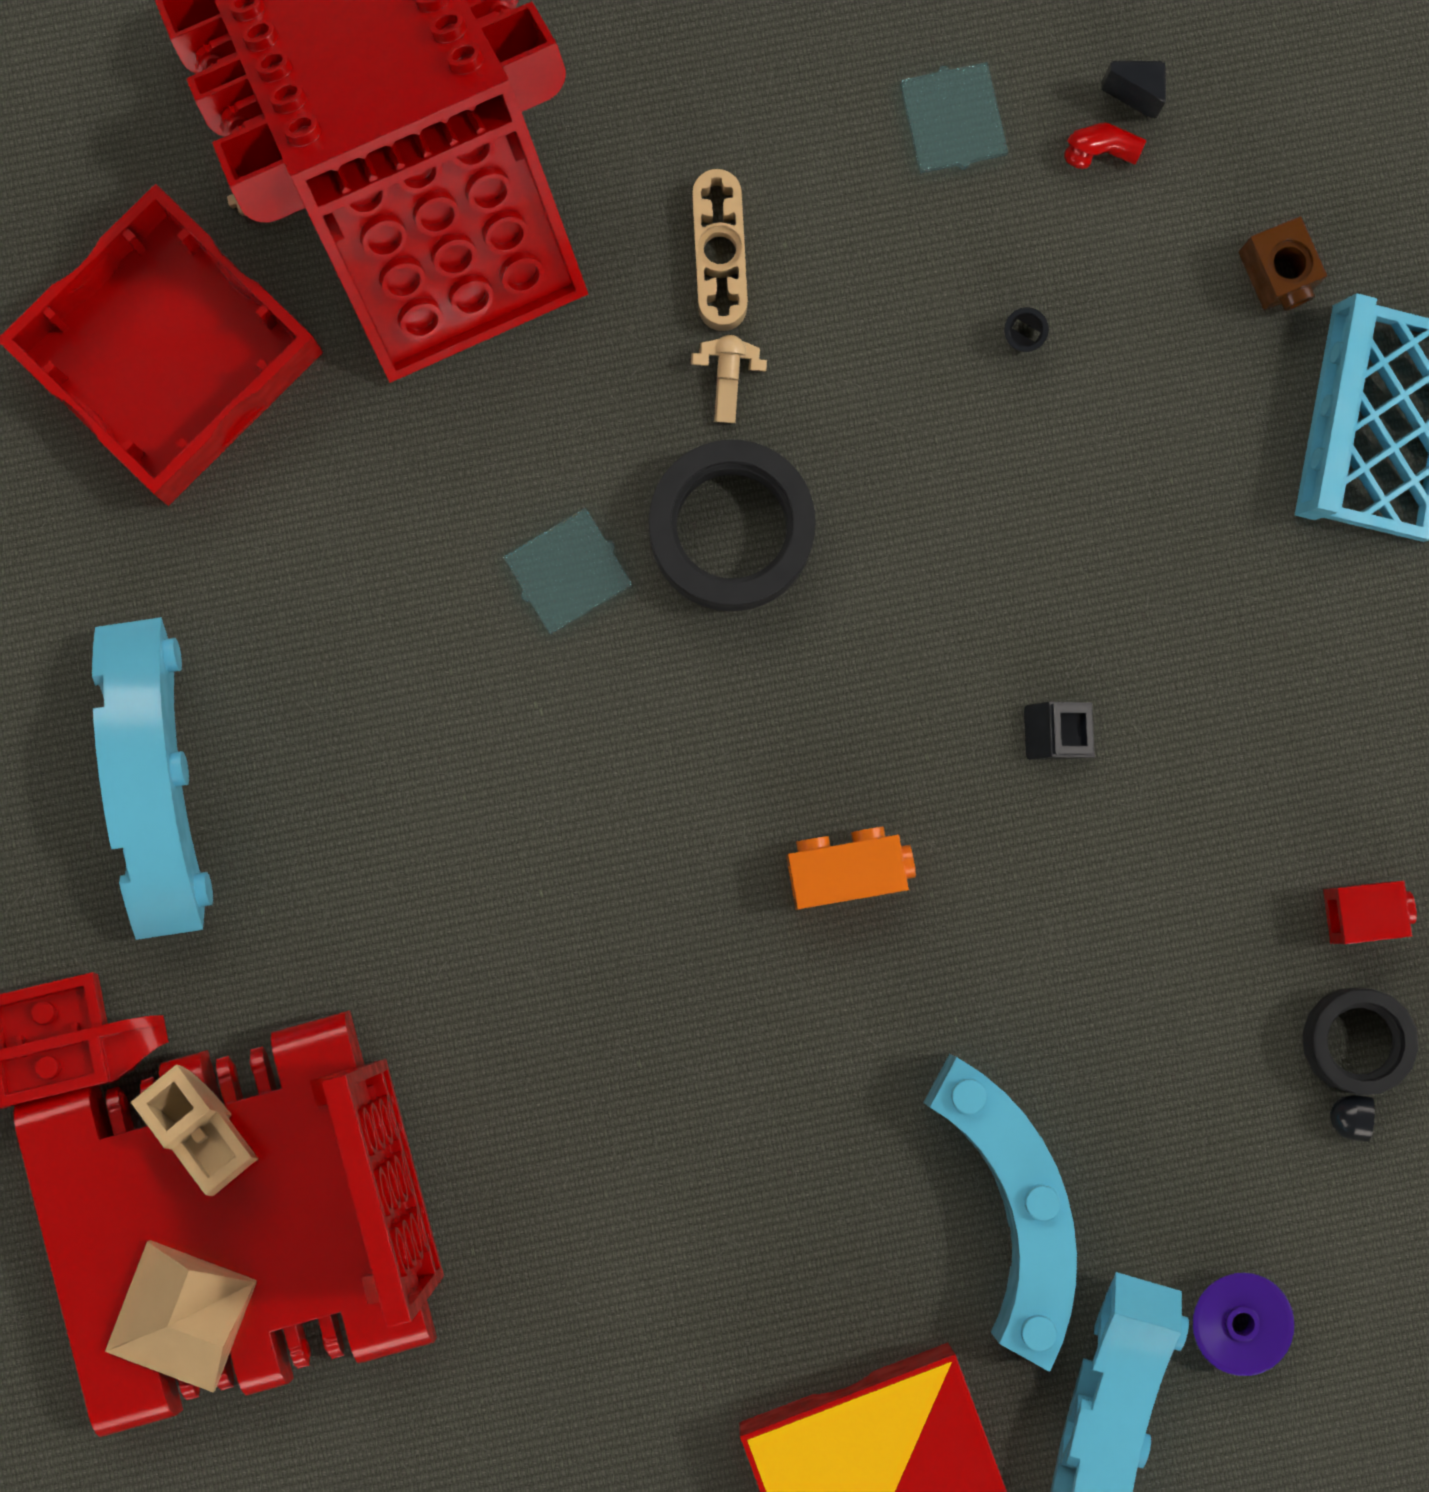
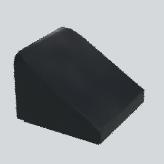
[1101,61,1166,118]
[1024,702,1095,760]

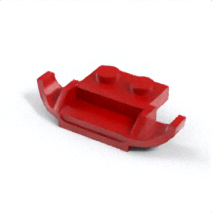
[0,972,169,1109]

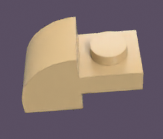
[131,1064,258,1196]

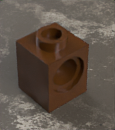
[1238,216,1327,311]

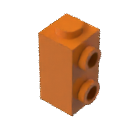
[786,826,916,910]

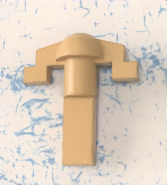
[691,335,767,424]

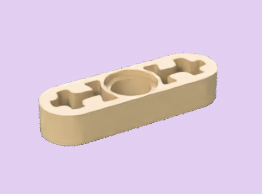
[693,169,748,331]

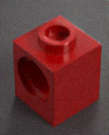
[1323,880,1417,944]

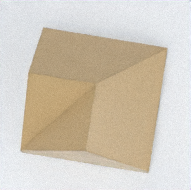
[105,1240,257,1392]

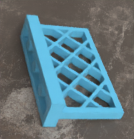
[1295,293,1429,542]

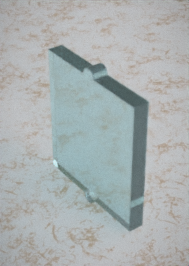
[900,62,1008,174]
[503,508,632,635]

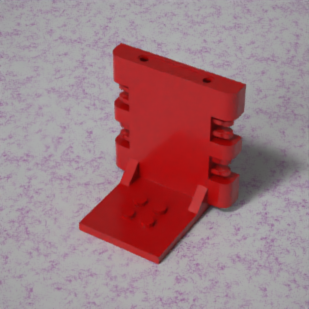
[155,0,589,383]
[14,1010,444,1437]

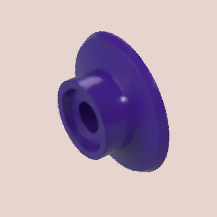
[1193,1273,1294,1376]

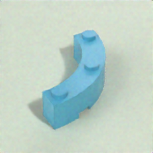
[92,617,213,940]
[923,1054,1077,1372]
[1050,1272,1189,1492]

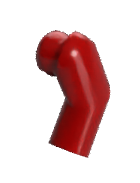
[1064,122,1147,169]

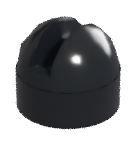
[1004,307,1049,352]
[1330,1095,1375,1142]

